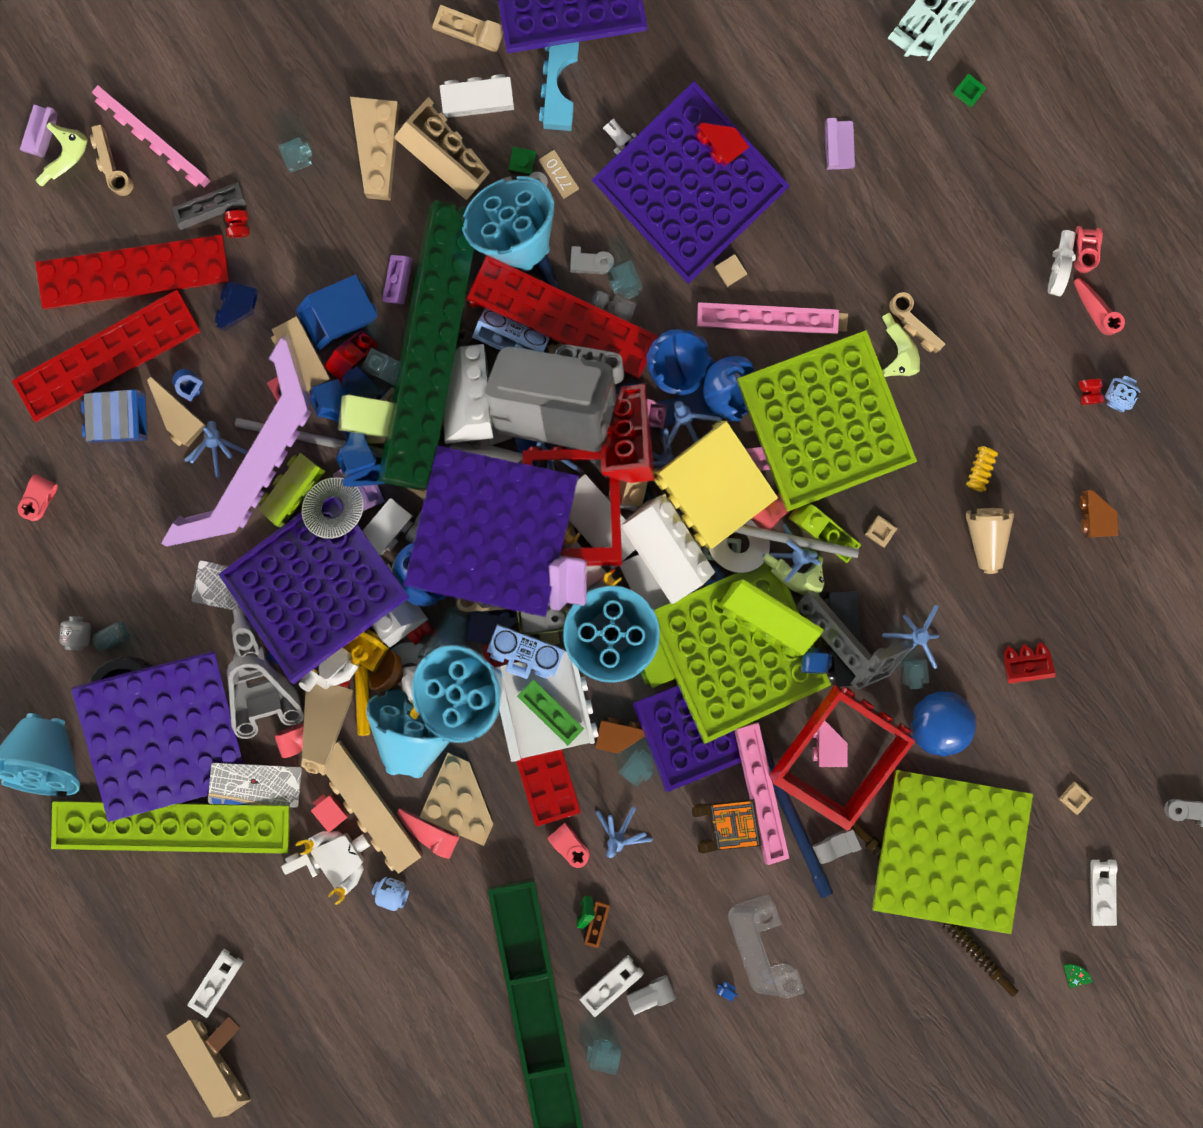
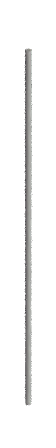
[235,418,859,558]

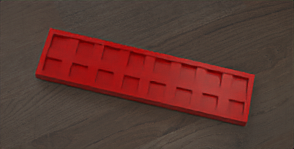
[35,235,230,310]
[467,255,658,379]
[12,290,201,423]
[481,644,581,827]

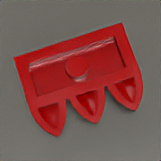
[1003,642,1056,684]

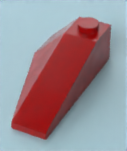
[601,384,654,483]

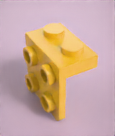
[342,629,389,673]

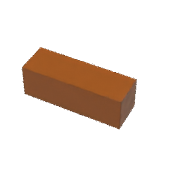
[584,900,610,948]

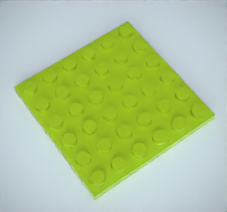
[736,330,917,512]
[653,562,831,743]
[872,770,1033,934]

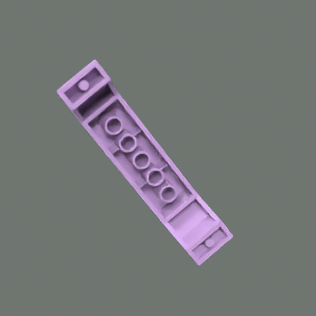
[161,334,312,546]

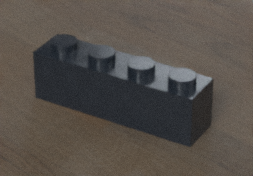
[823,591,861,687]

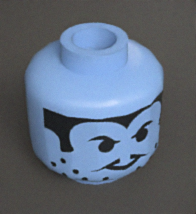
[1105,376,1140,412]
[372,877,409,911]

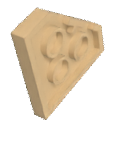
[419,752,494,846]

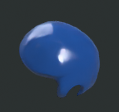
[646,329,714,395]
[703,356,755,421]
[392,543,446,607]
[910,691,976,756]

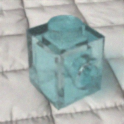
[278,137,313,173]
[609,260,643,299]
[900,658,929,689]
[618,749,655,787]
[585,1039,622,1075]

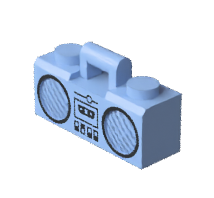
[472,308,550,352]
[487,624,564,679]

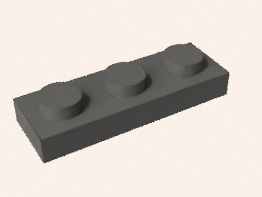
[172,182,246,230]

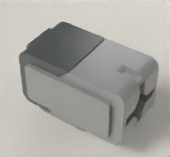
[485,345,624,452]

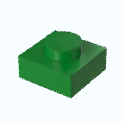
[953,73,987,108]
[508,147,536,176]

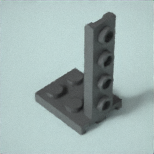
[796,591,914,691]

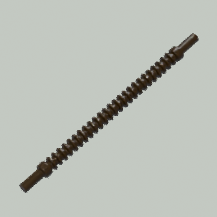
[851,821,1019,997]

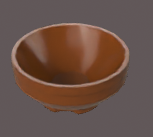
[368,650,403,692]

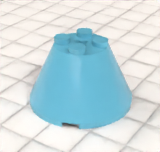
[462,176,554,271]
[563,586,660,682]
[412,645,503,742]
[366,689,450,778]
[0,713,80,796]

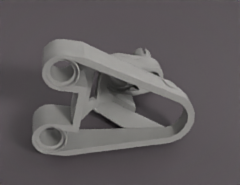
[227,606,304,739]

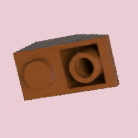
[1079,490,1119,538]
[595,716,645,753]

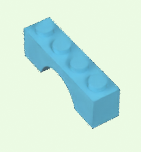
[539,42,579,131]

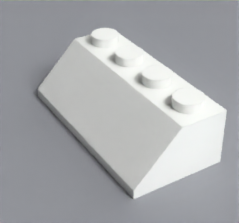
[443,344,493,444]
[621,494,715,604]

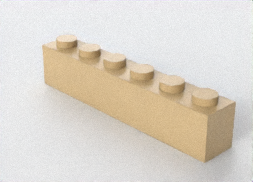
[321,740,423,874]

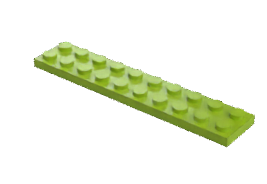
[51,801,290,853]

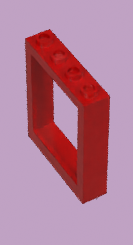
[523,446,622,567]
[769,685,915,831]

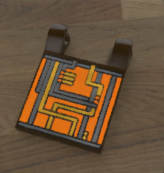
[692,799,762,853]

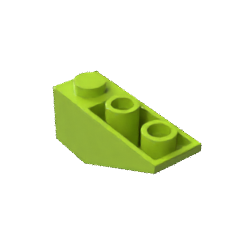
[788,503,861,563]

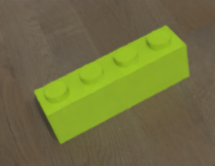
[718,579,824,657]

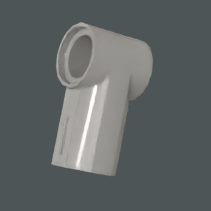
[626,975,677,1015]

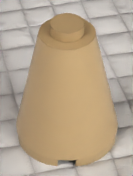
[966,508,1014,574]

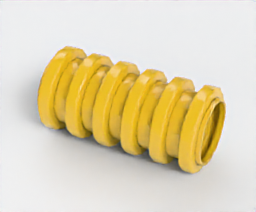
[966,446,998,492]

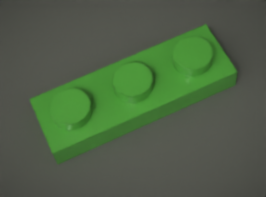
[517,679,584,746]

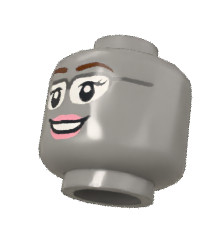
[59,616,91,651]

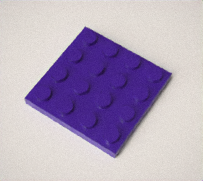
[633,685,741,792]

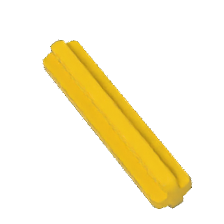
[355,666,370,736]

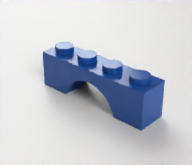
[309,379,376,478]

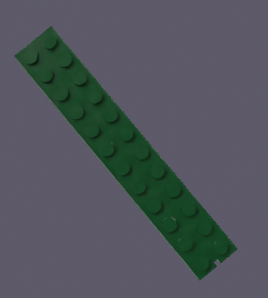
[377,200,474,491]
[488,878,584,1128]

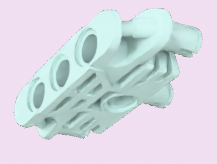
[888,0,976,61]

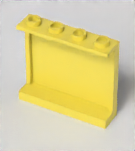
[654,421,778,549]

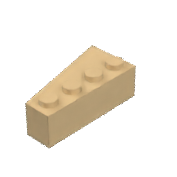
[350,97,400,201]
[394,97,490,200]
[166,1020,251,1118]

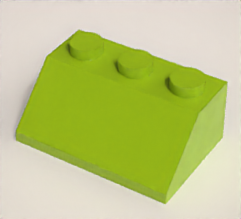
[258,453,325,527]

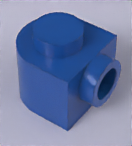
[173,369,203,401]
[801,648,832,674]

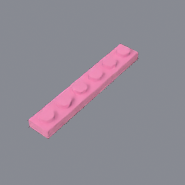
[92,85,210,188]
[697,303,839,334]
[734,722,789,865]

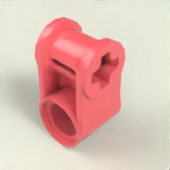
[1074,226,1103,273]
[18,474,58,521]
[547,823,590,868]

